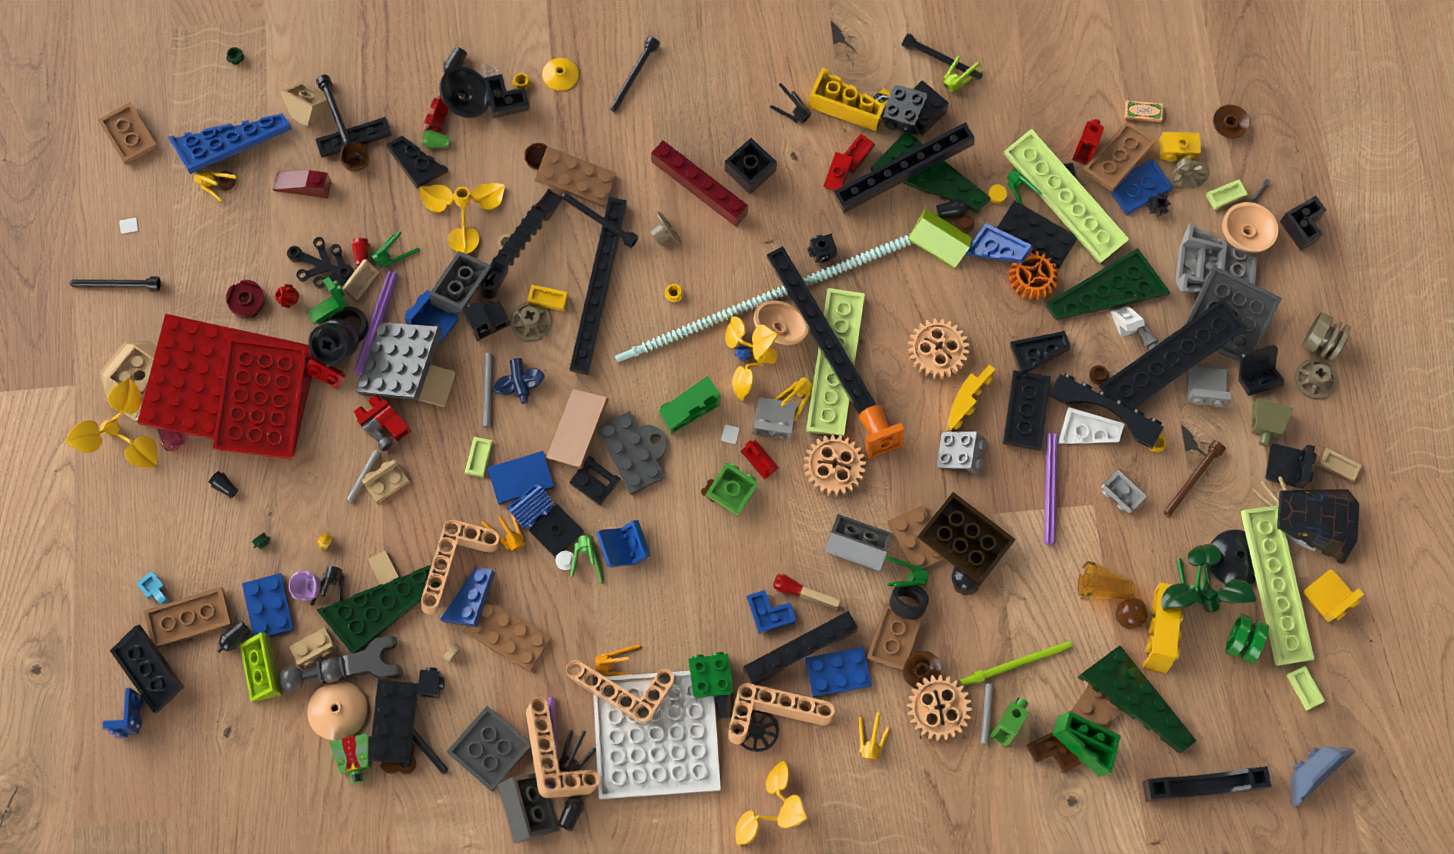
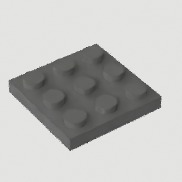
[447,706,531,792]

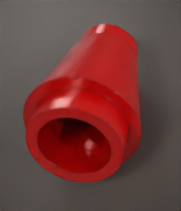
[351,238,370,266]
[772,573,803,596]

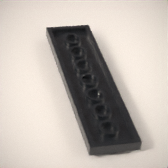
[1098,298,1246,410]

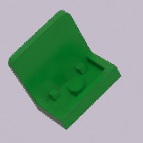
[307,277,347,325]
[688,652,733,698]

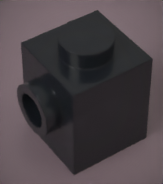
[417,667,445,698]

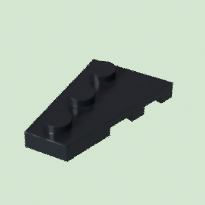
[387,136,448,188]
[1010,331,1071,376]

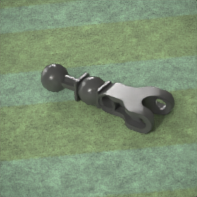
[279,636,403,692]

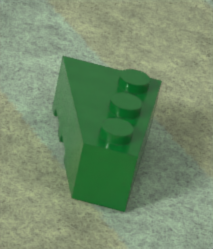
[1053,711,1121,777]

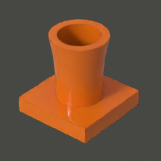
[858,405,904,460]

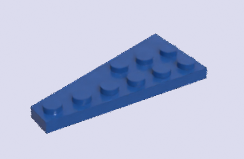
[168,113,291,174]

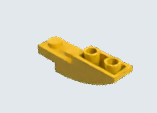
[947,364,995,432]

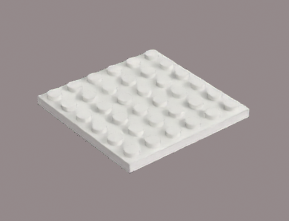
[593,671,721,800]

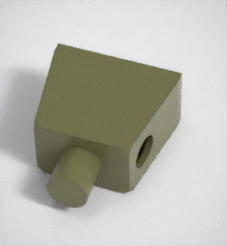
[1251,398,1294,447]

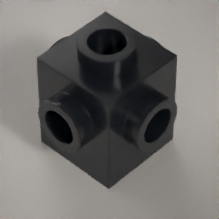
[807,233,837,263]

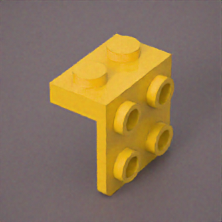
[1303,569,1364,622]

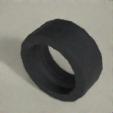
[331,306,369,342]
[889,585,929,620]

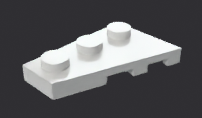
[1058,407,1124,444]

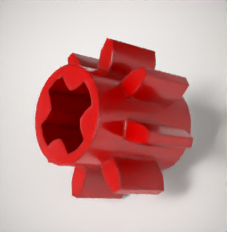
[275,284,299,308]

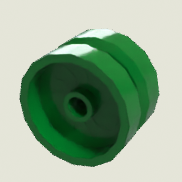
[1225,613,1269,665]

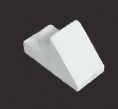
[1111,305,1144,337]

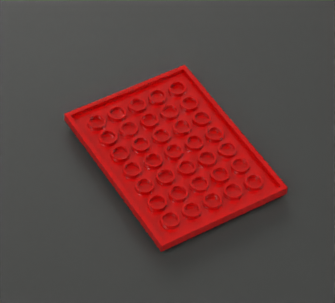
[137,314,314,457]

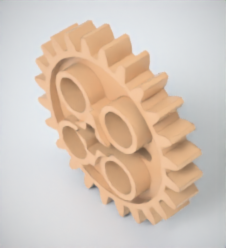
[907,318,969,379]
[803,434,866,497]
[906,675,972,741]

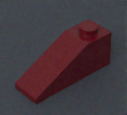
[273,170,331,198]

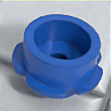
[735,347,753,360]

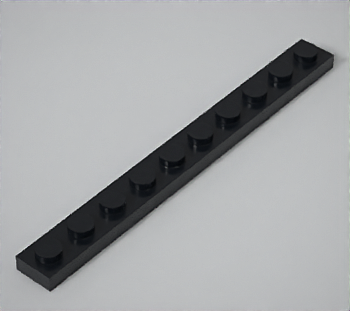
[569,197,627,375]
[767,246,876,415]

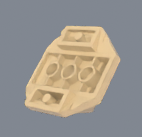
[100,340,157,423]

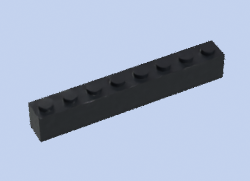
[834,122,975,214]

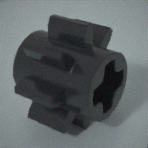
[1146,193,1171,217]

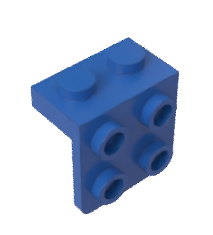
[405,290,459,345]
[597,520,651,568]
[102,688,143,738]

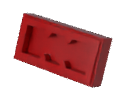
[844,133,875,174]
[823,152,853,191]

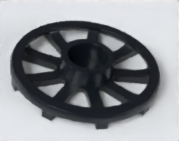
[734,709,779,752]

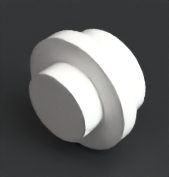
[555,551,574,571]

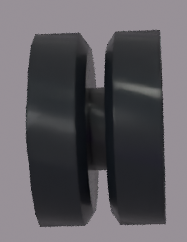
[309,319,359,365]

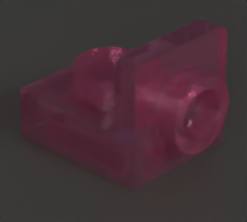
[157,429,185,451]

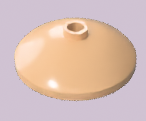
[1222,202,1278,253]
[754,301,809,345]
[307,680,368,741]

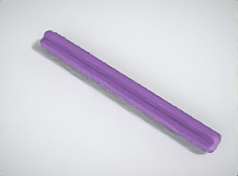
[354,271,398,376]
[1044,433,1058,545]

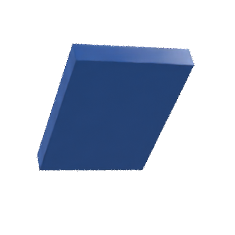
[1109,159,1173,216]
[487,451,554,505]

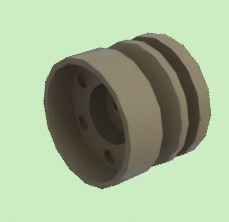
[1302,312,1351,361]

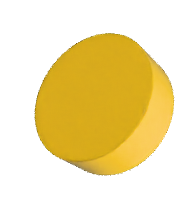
[988,184,1007,204]

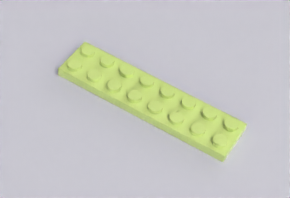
[1003,129,1129,264]
[806,288,865,438]
[1241,505,1315,666]

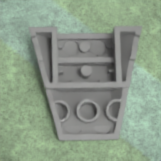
[1175,222,1258,292]

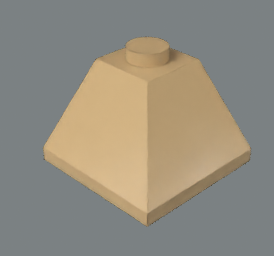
[281,82,328,126]

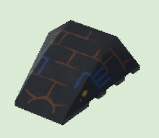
[1277,489,1359,564]

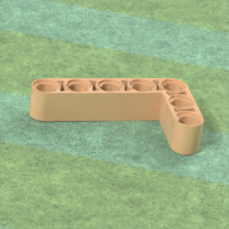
[421,520,499,615]
[566,660,674,724]
[728,683,835,744]
[526,697,600,798]

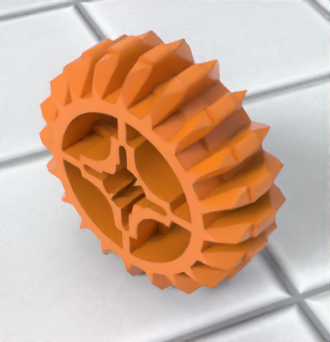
[1008,251,1059,301]

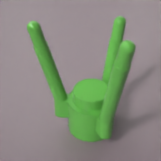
[570,535,603,583]

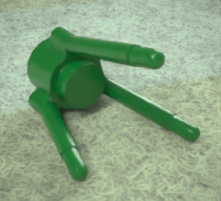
[1007,169,1042,205]
[371,231,420,268]
[885,556,928,587]
[1177,558,1211,603]

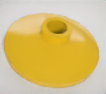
[543,58,579,91]

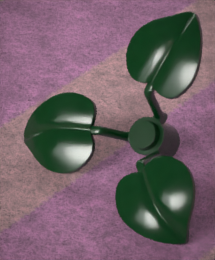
[1162,544,1257,612]

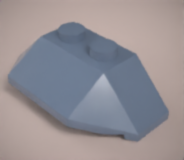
[1290,746,1356,807]

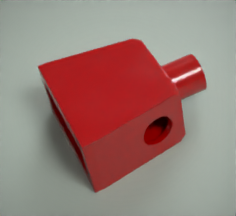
[1072,119,1104,165]

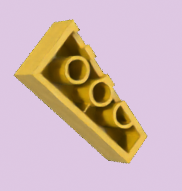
[808,67,885,132]
[1143,582,1184,674]

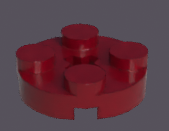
[226,280,265,318]

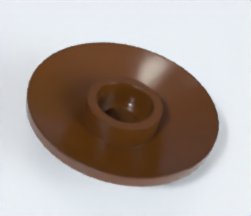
[1213,105,1250,139]
[903,651,941,689]

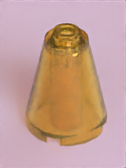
[1078,561,1135,600]

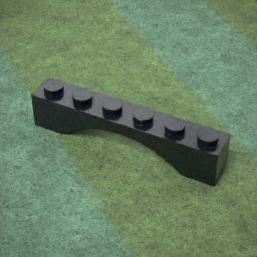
[1049,373,1164,449]
[743,611,858,685]
[1142,766,1272,802]

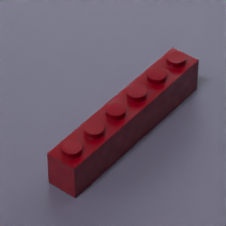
[651,140,748,227]

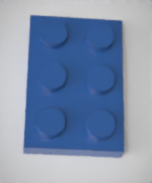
[242,573,295,637]
[805,647,872,698]

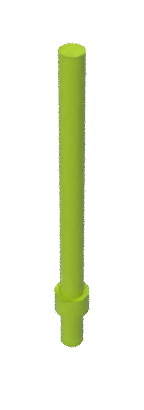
[959,641,1072,686]

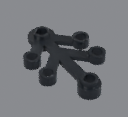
[287,237,354,289]

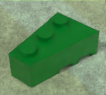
[659,376,720,434]

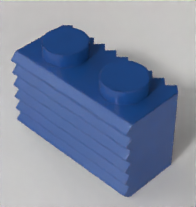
[506,484,554,528]

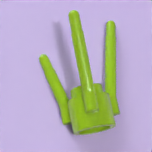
[943,56,983,93]

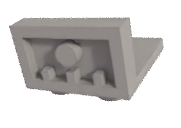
[753,397,796,440]

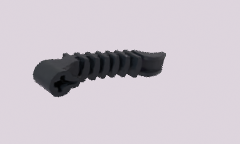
[481,188,562,299]

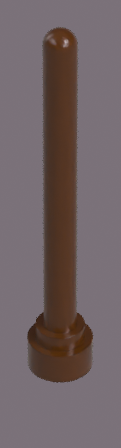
[1164,440,1226,516]

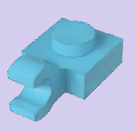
[136,571,170,605]

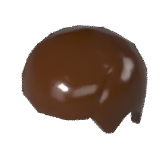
[340,142,369,172]
[524,143,547,171]
[1115,598,1148,629]

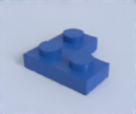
[746,590,796,634]

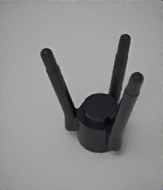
[770,83,812,124]
[310,566,345,606]
[558,730,596,772]

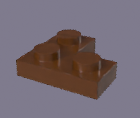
[1026,732,1082,773]

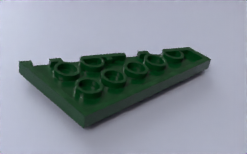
[870,133,990,213]
[1045,248,1171,320]
[316,564,441,654]
[1077,645,1196,754]

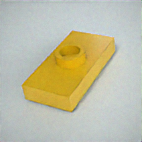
[527,285,569,311]

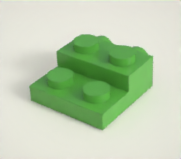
[705,462,759,516]

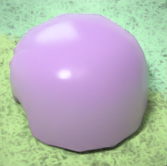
[289,571,321,601]

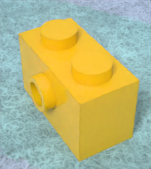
[1159,132,1201,162]

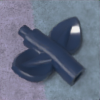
[493,358,545,404]

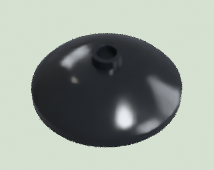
[439,66,490,118]
[1208,529,1256,584]

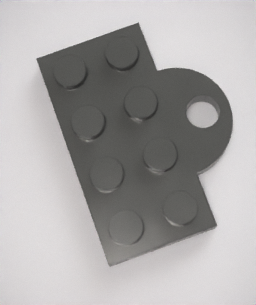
[597,411,667,495]

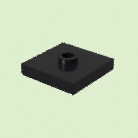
[529,504,584,558]

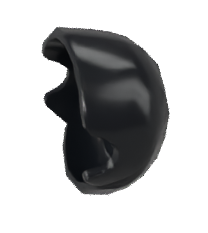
[951,567,980,595]

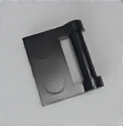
[569,456,621,506]

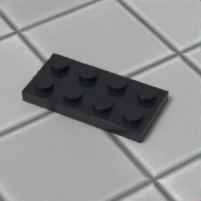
[997,200,1078,268]
[1003,370,1051,450]
[110,625,184,713]
[368,679,418,765]

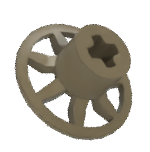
[1170,157,1210,189]
[650,211,682,245]
[510,303,551,341]
[1295,359,1337,398]

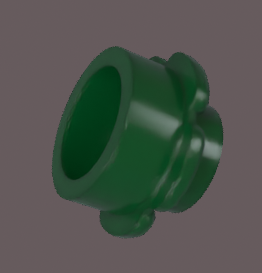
[226,47,244,65]
[251,532,270,550]

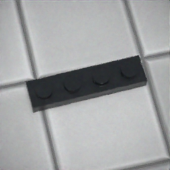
[315,117,392,158]

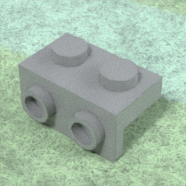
[1101,469,1147,514]

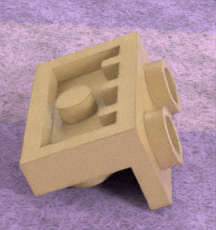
[362,459,410,504]
[289,627,336,669]

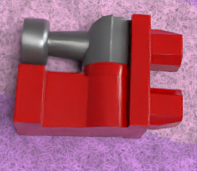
[354,395,411,452]

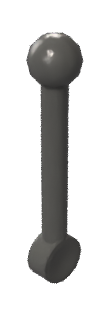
[1248,179,1271,203]

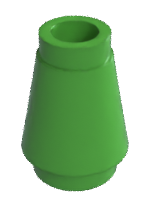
[422,130,450,148]

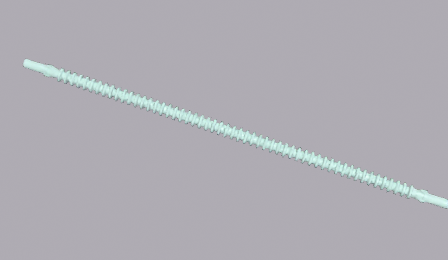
[615,234,914,363]

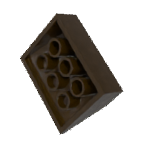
[917,492,1016,585]

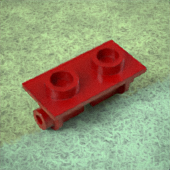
[424,95,449,133]
[304,356,346,389]
[740,440,779,480]

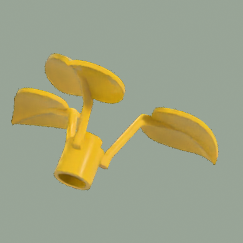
[420,183,505,255]
[725,317,779,401]
[65,378,158,468]
[735,761,808,846]

